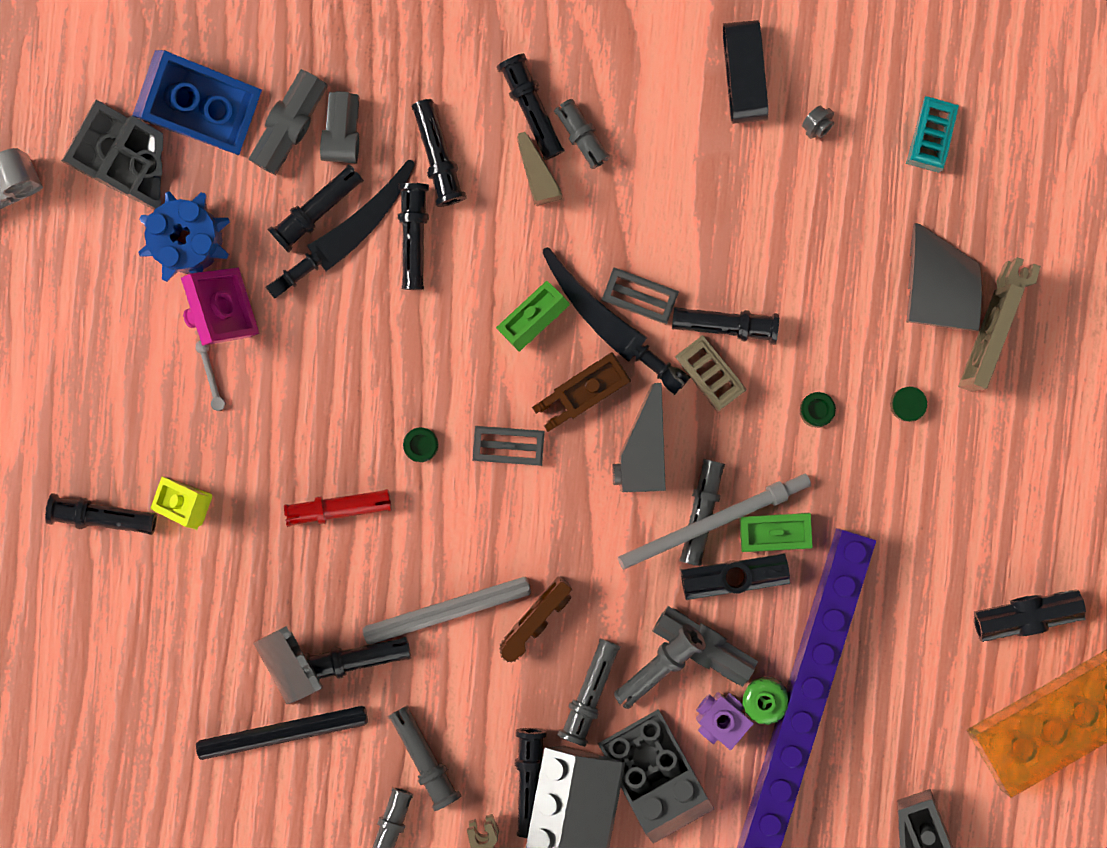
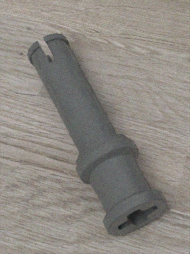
[614,624,706,709]
[557,638,621,747]
[388,705,462,811]

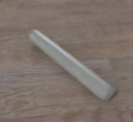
[363,577,531,645]

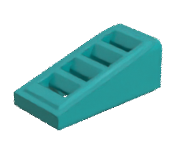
[906,96,959,173]

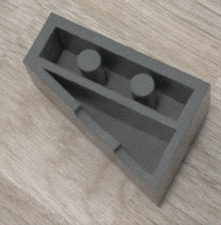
[897,789,953,848]

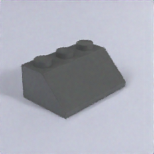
[526,746,625,848]

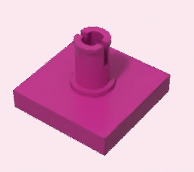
[181,267,260,346]

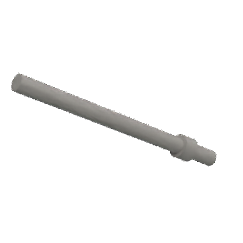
[618,474,811,570]

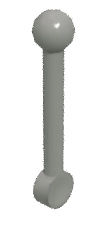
[195,341,226,411]

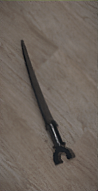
[265,160,414,299]
[543,247,691,395]

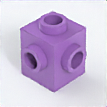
[696,692,754,750]

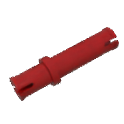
[284,489,392,527]

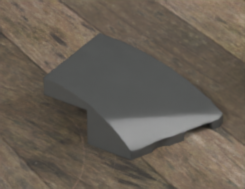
[61,100,163,210]
[906,223,982,331]
[253,625,323,704]

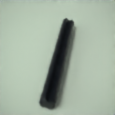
[196,706,368,760]

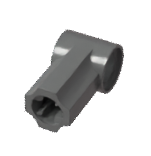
[320,91,360,164]

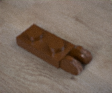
[532,352,631,432]
[499,576,572,663]

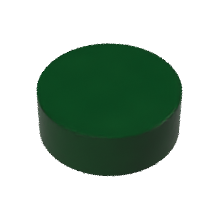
[890,387,927,422]
[800,392,836,428]
[403,427,439,462]

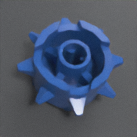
[138,191,230,282]

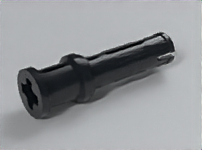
[496,53,565,160]
[411,99,467,207]
[267,164,364,253]
[398,183,429,290]
[672,307,779,345]
[45,493,157,535]
[304,637,411,679]
[515,728,547,838]

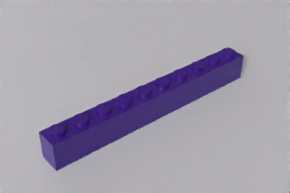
[737,528,877,848]

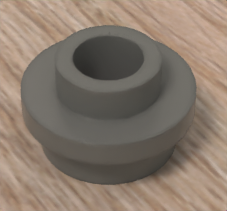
[802,105,834,139]

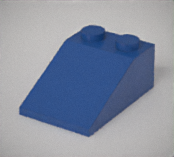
[133,50,262,155]

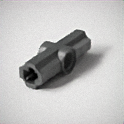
[248,69,328,176]
[652,606,758,687]

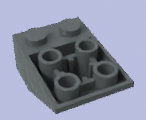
[598,709,714,844]

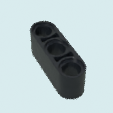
[723,20,768,124]

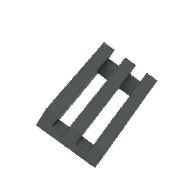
[601,267,679,325]
[472,426,545,466]

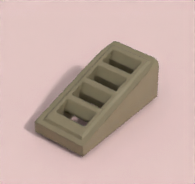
[517,132,562,206]
[675,335,747,411]

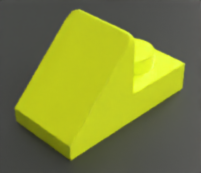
[150,476,212,530]

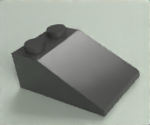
[612,383,666,492]

